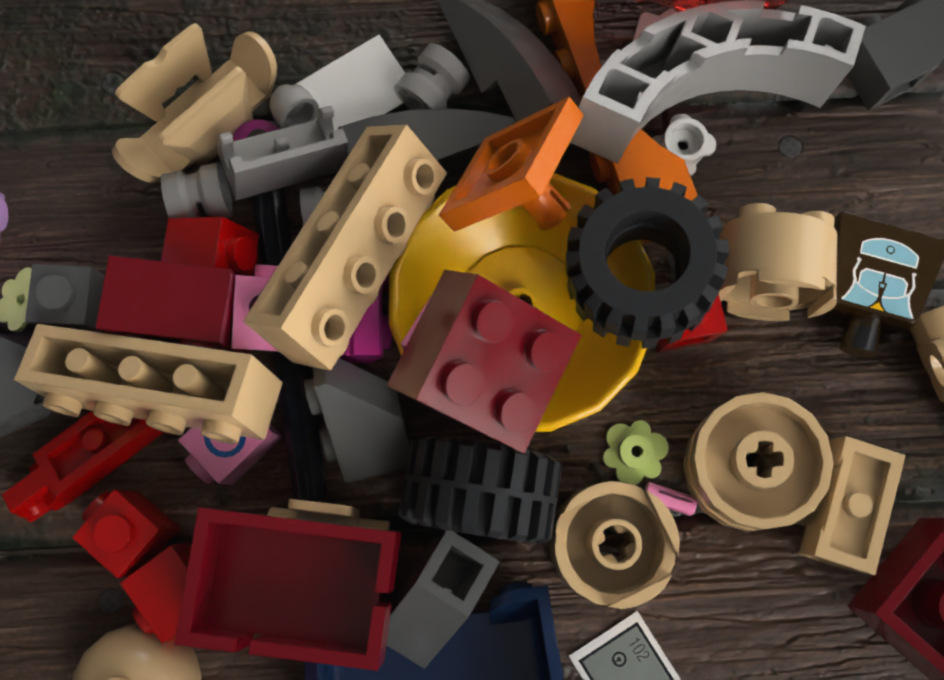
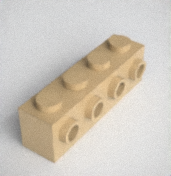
[243,124,447,371]
[14,324,283,444]

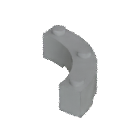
[570,0,866,164]

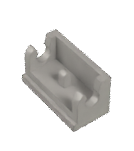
[217,106,348,200]

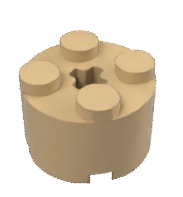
[719,203,838,321]
[549,481,680,609]

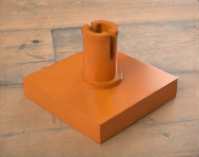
[439,96,584,232]

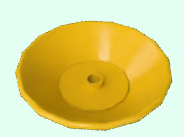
[388,173,655,432]

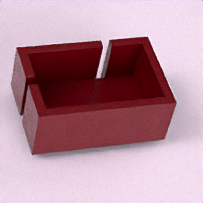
[174,507,401,671]

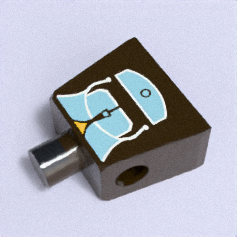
[822,211,944,357]

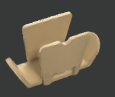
[112,23,277,183]

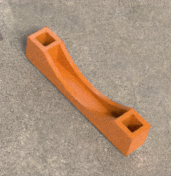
[535,0,698,244]

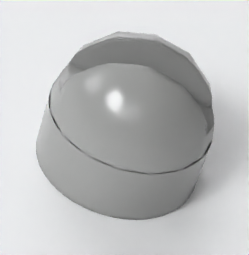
[269,84,319,129]

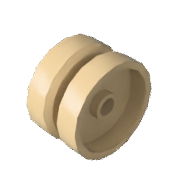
[683,392,834,531]

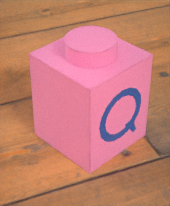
[178,423,283,485]

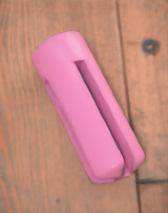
[645,482,697,516]

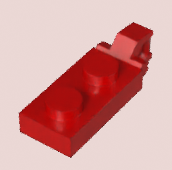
[1,411,165,522]

